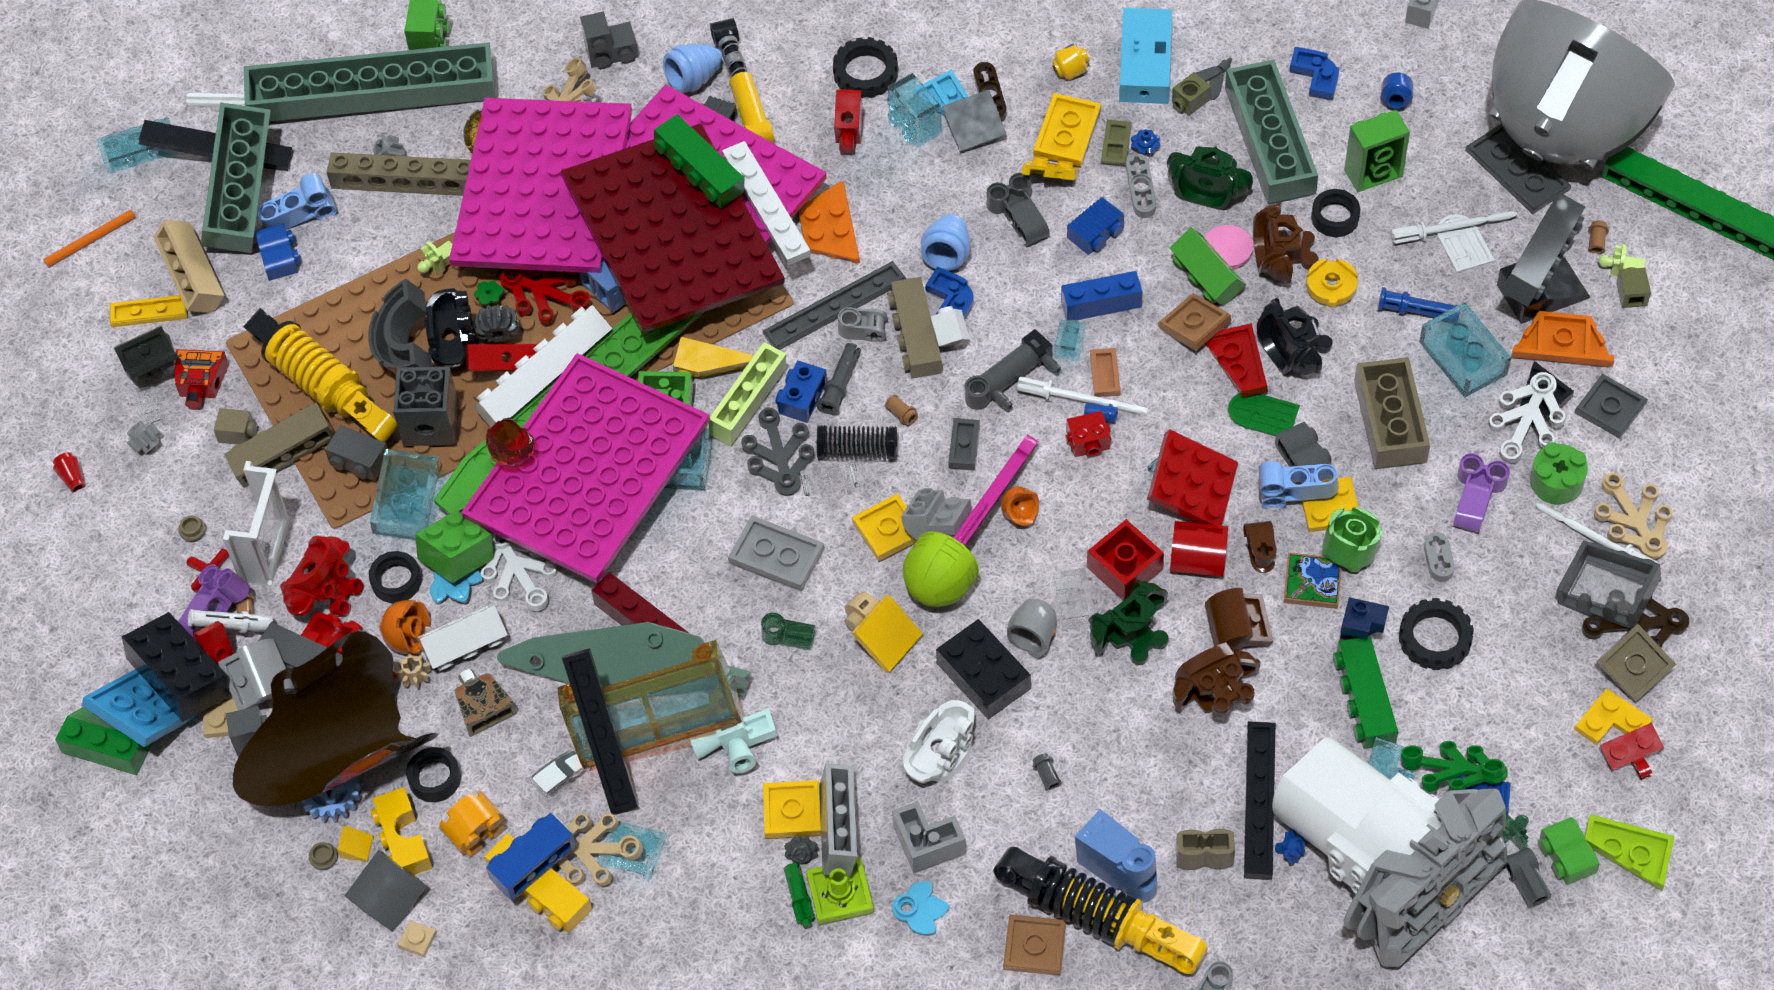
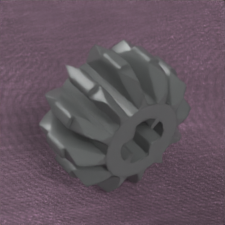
[475,304,519,343]

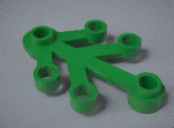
[1401,741,1508,792]

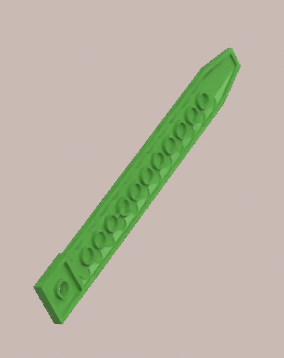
[434,312,704,515]

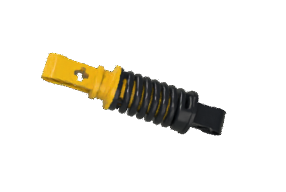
[993,847,1208,974]

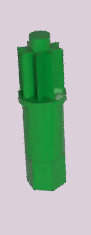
[784,863,815,928]

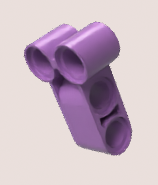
[1453,453,1510,533]
[178,564,250,637]

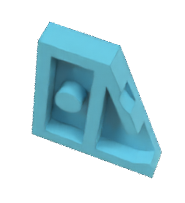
[910,69,969,117]

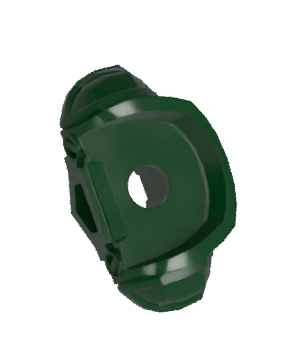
[1167,146,1253,209]
[1089,580,1169,665]

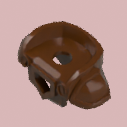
[1253,202,1319,284]
[1172,643,1261,716]

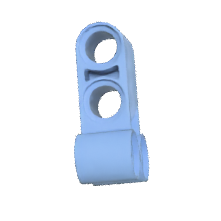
[257,173,337,230]
[1259,461,1339,509]

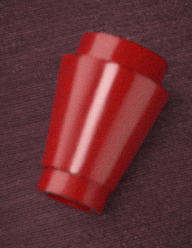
[53,452,85,493]

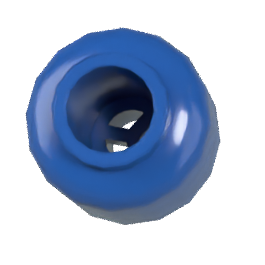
[1381,72,1414,109]

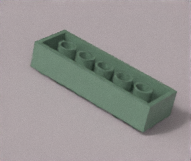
[1225,59,1318,204]
[201,102,270,253]

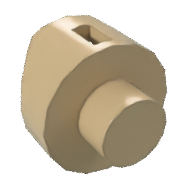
[844,592,878,631]

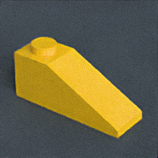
[673,337,754,378]

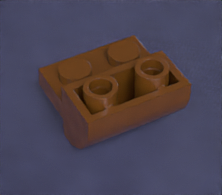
[1205,588,1274,651]

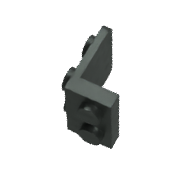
[113,326,179,381]

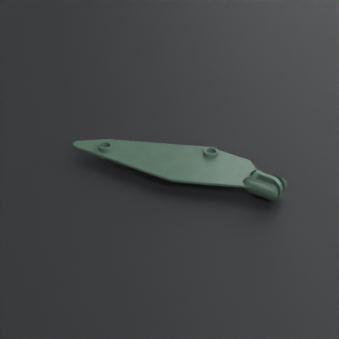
[497,622,751,699]

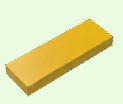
[110,295,188,328]

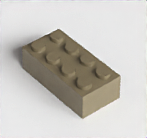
[1354,357,1430,469]

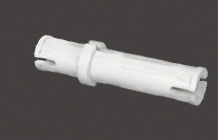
[188,609,273,633]

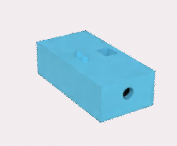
[1119,8,1172,104]

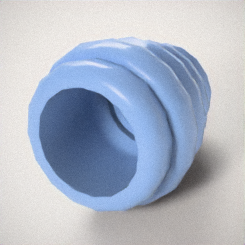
[663,43,722,93]
[920,214,970,271]

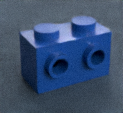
[775,360,827,423]

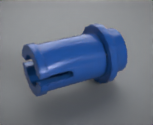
[1084,403,1118,425]

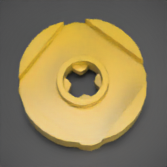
[1306,258,1358,307]

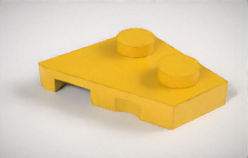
[1022,156,1079,180]

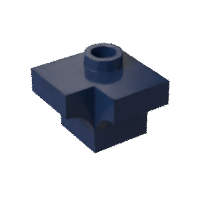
[1340,597,1389,640]

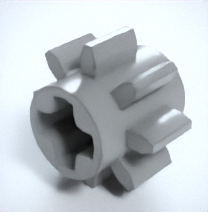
[373,135,405,156]
[127,421,160,453]

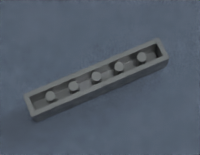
[1501,192,1585,307]

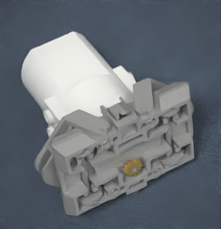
[1272,737,1507,967]

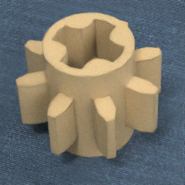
[396,654,431,689]

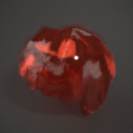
[486,417,535,467]

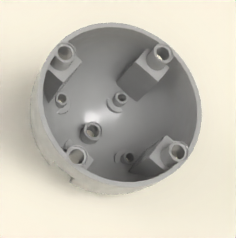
[1489,0,1675,169]

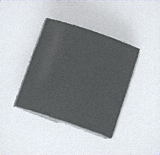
[345,850,427,932]

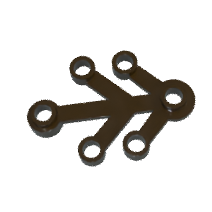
[1582,589,1689,649]

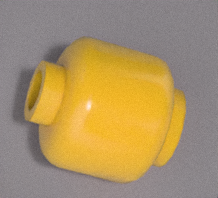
[1052,44,1090,80]

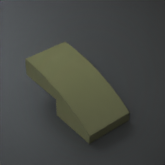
[1101,119,1132,166]

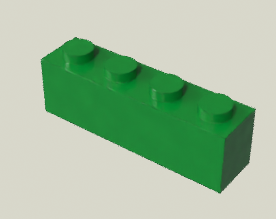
[653,114,745,208]
[1333,636,1398,749]

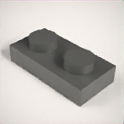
[948,418,980,470]

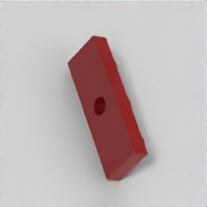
[466,344,537,372]

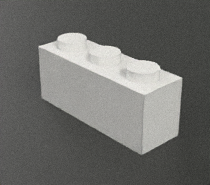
[417,604,508,671]

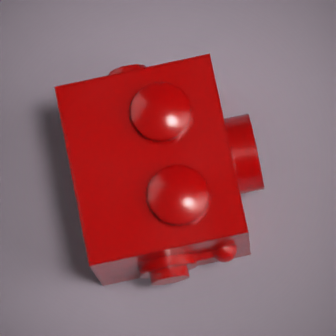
[1065,411,1112,457]

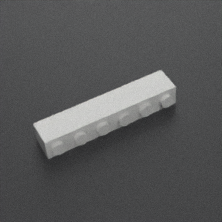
[473,305,613,431]

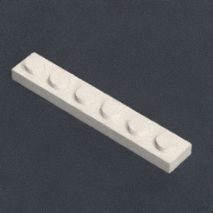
[722,141,811,266]

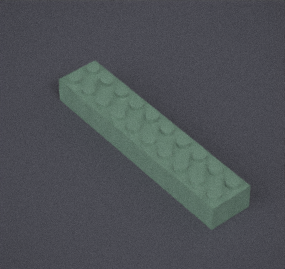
[244,42,496,121]

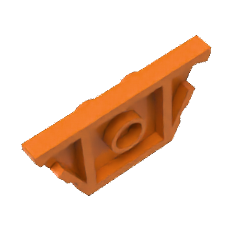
[798,181,860,264]
[1511,311,1614,367]

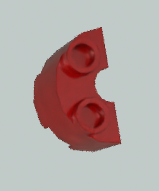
[301,611,363,654]

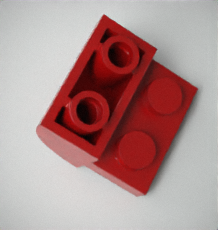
[1170,521,1228,577]

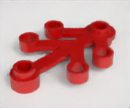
[500,269,591,325]

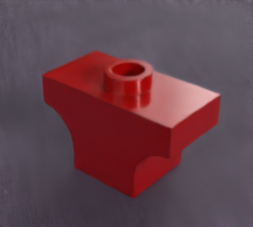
[193,621,234,667]

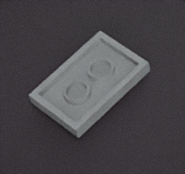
[728,515,824,591]

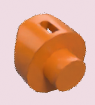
[1001,486,1039,526]

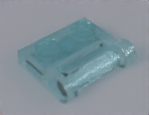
[598,821,667,880]

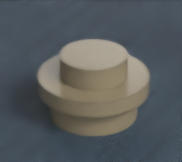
[178,515,206,541]
[309,842,337,870]

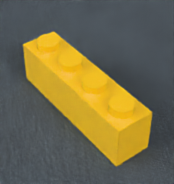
[484,833,592,933]

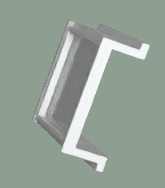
[223,461,291,586]

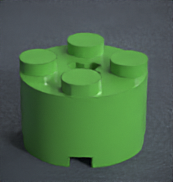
[1530,442,1588,505]
[1322,507,1383,572]

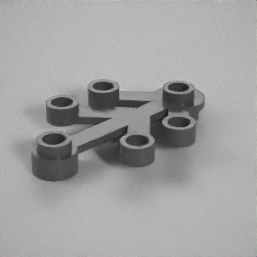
[741,407,815,495]

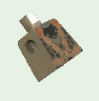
[454,669,517,737]

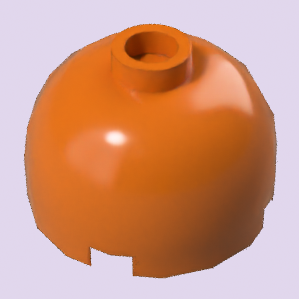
[379,600,431,654]

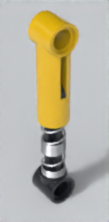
[710,18,775,143]

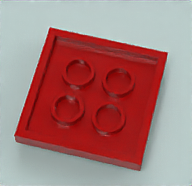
[1147,429,1238,526]

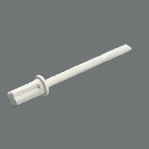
[1391,211,1517,244]
[1017,377,1148,415]
[1536,503,1659,564]

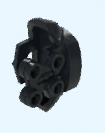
[425,288,479,368]
[1257,298,1333,375]

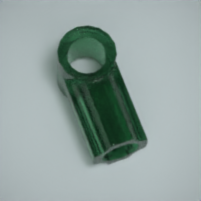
[761,613,816,650]

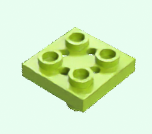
[806,857,874,925]

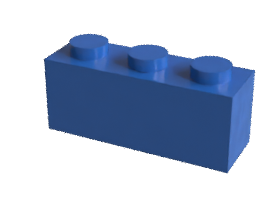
[1061,271,1143,322]
[486,813,576,901]

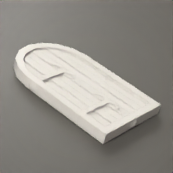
[1437,214,1495,273]

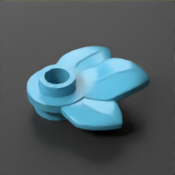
[430,569,483,604]
[892,881,950,935]

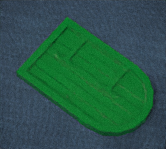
[1228,393,1300,436]

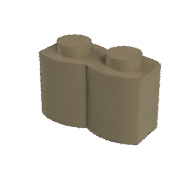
[1175,829,1235,870]

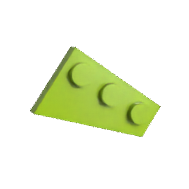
[1584,814,1675,890]

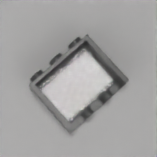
[1557,540,1661,629]

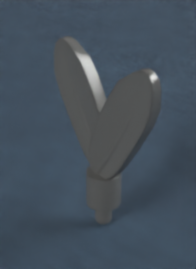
[1196,58,1232,100]

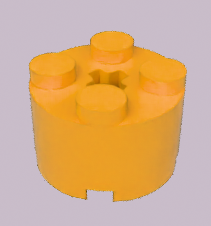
[439,790,504,858]

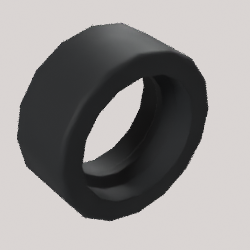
[1311,189,1361,238]
[369,551,422,604]
[406,747,461,803]

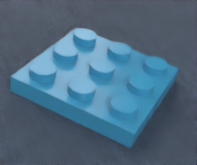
[81,669,199,747]

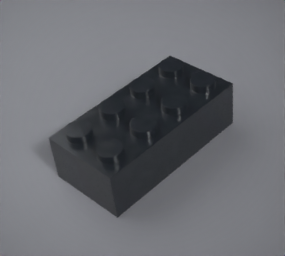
[121,612,230,722]

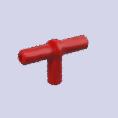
[186,549,229,592]

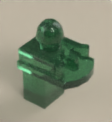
[1503,814,1529,850]

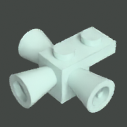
[689,692,778,773]

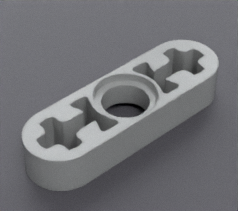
[1126,153,1156,218]

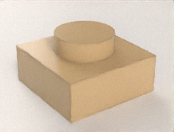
[398,920,437,958]

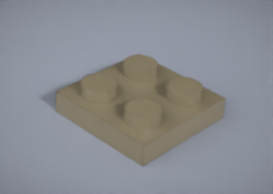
[1596,624,1676,702]

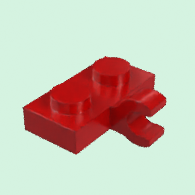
[1600,722,1664,781]

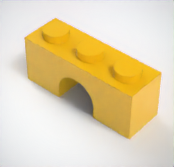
[371,787,432,875]

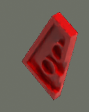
[1205,323,1268,397]

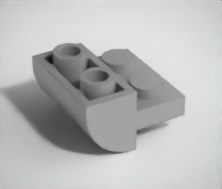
[901,488,972,540]
[218,639,294,710]

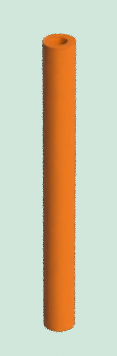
[43,209,136,268]

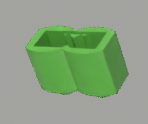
[1538,817,1600,885]

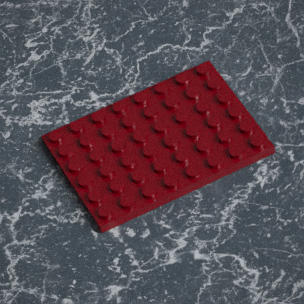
[561,123,785,334]

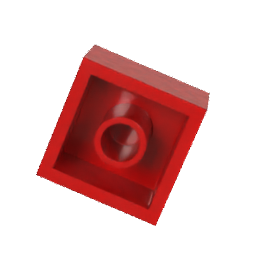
[1087,519,1164,601]

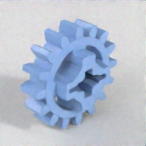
[301,777,361,822]

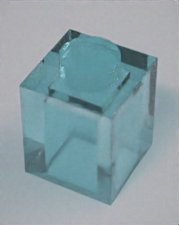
[1054,319,1086,362]

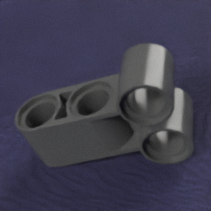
[986,173,1050,246]

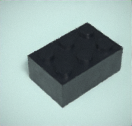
[936,619,1031,720]

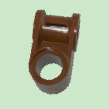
[1243,521,1277,573]

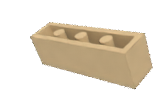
[153,219,225,313]

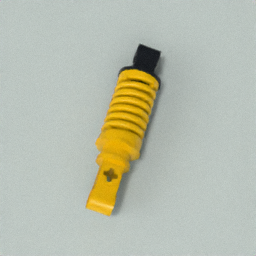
[243,308,398,442]

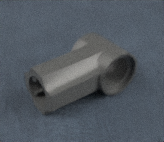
[1503,848,1552,907]

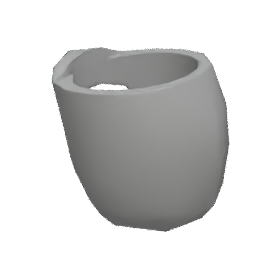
[1007,599,1057,658]

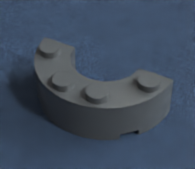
[368,279,432,374]

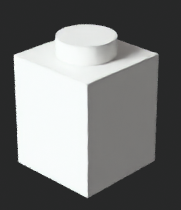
[931,306,970,347]

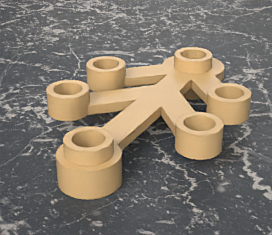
[543,57,597,102]
[1594,473,1673,559]
[557,813,643,886]

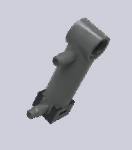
[965,329,1061,410]

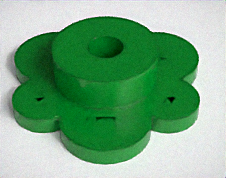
[474,280,504,306]

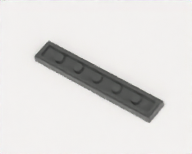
[762,261,906,350]

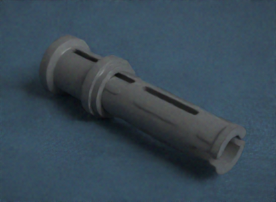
[816,343,861,416]

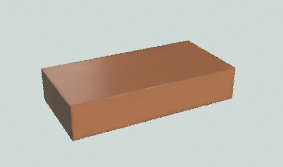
[1090,348,1121,397]

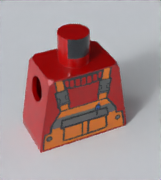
[175,349,229,409]

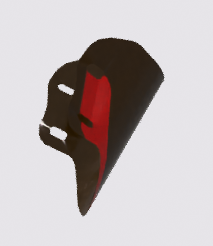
[233,631,439,806]

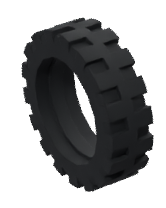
[833,37,898,98]
[1399,598,1474,670]

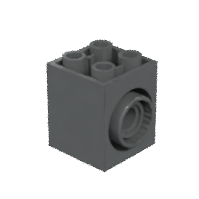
[393,367,458,446]

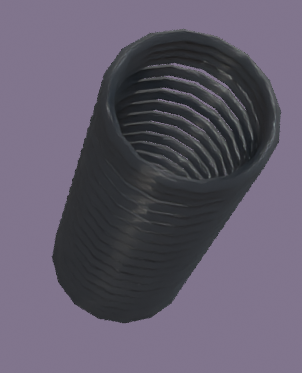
[816,425,897,460]

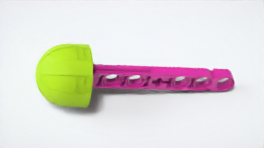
[903,434,1039,607]

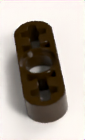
[973,62,1007,122]

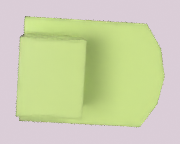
[417,241,452,275]
[1598,244,1644,277]

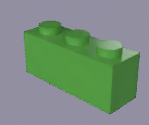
[1169,227,1246,306]

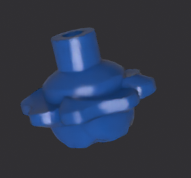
[1131,129,1160,154]
[1275,830,1305,865]

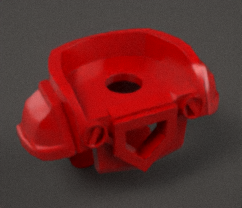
[280,536,363,616]

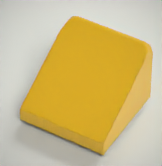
[337,826,374,862]

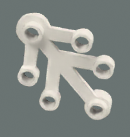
[1489,372,1566,463]
[481,532,557,611]

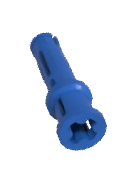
[1378,287,1458,322]

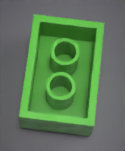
[1344,110,1410,193]

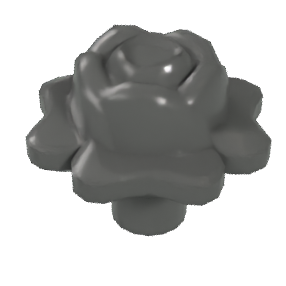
[784,835,818,864]

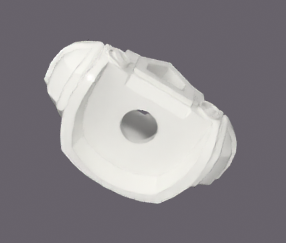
[903,700,974,784]

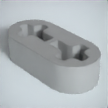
[1424,532,1454,582]

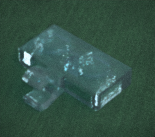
[1368,738,1416,780]

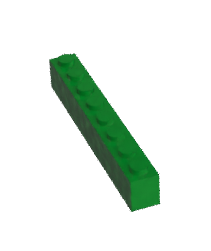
[1601,147,1774,260]

